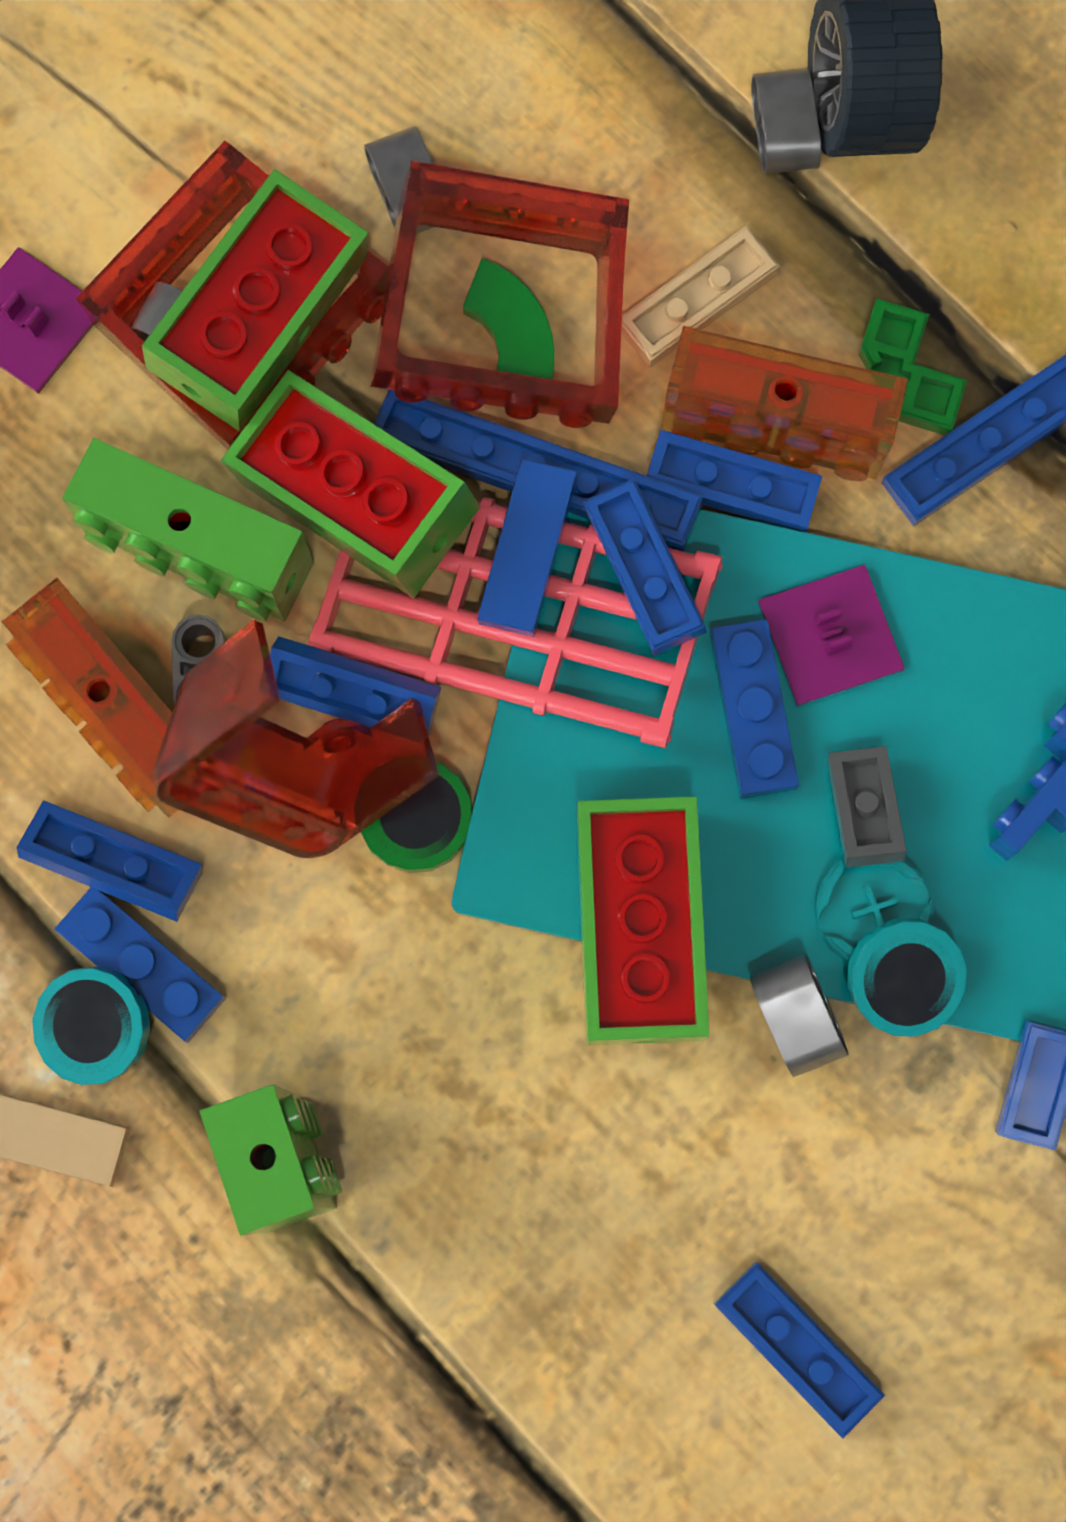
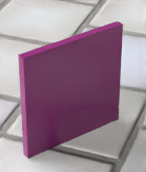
[0,247,106,394]
[758,565,905,707]

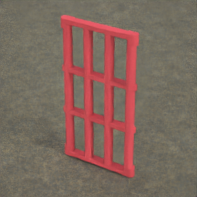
[308,497,723,749]

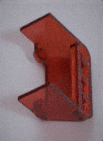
[153,620,439,858]

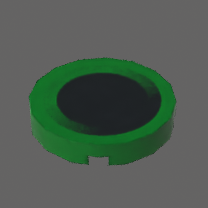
[358,757,472,873]

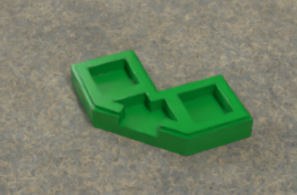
[859,298,967,435]

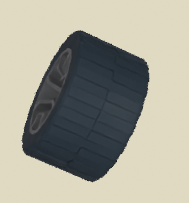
[807,0,943,157]

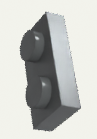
[828,746,907,868]

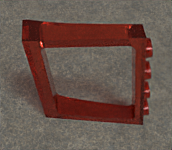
[76,140,397,450]
[370,161,629,428]

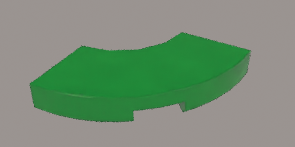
[463,258,554,398]

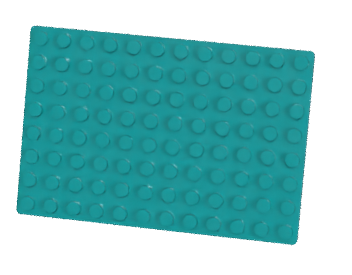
[451,509,1066,1042]

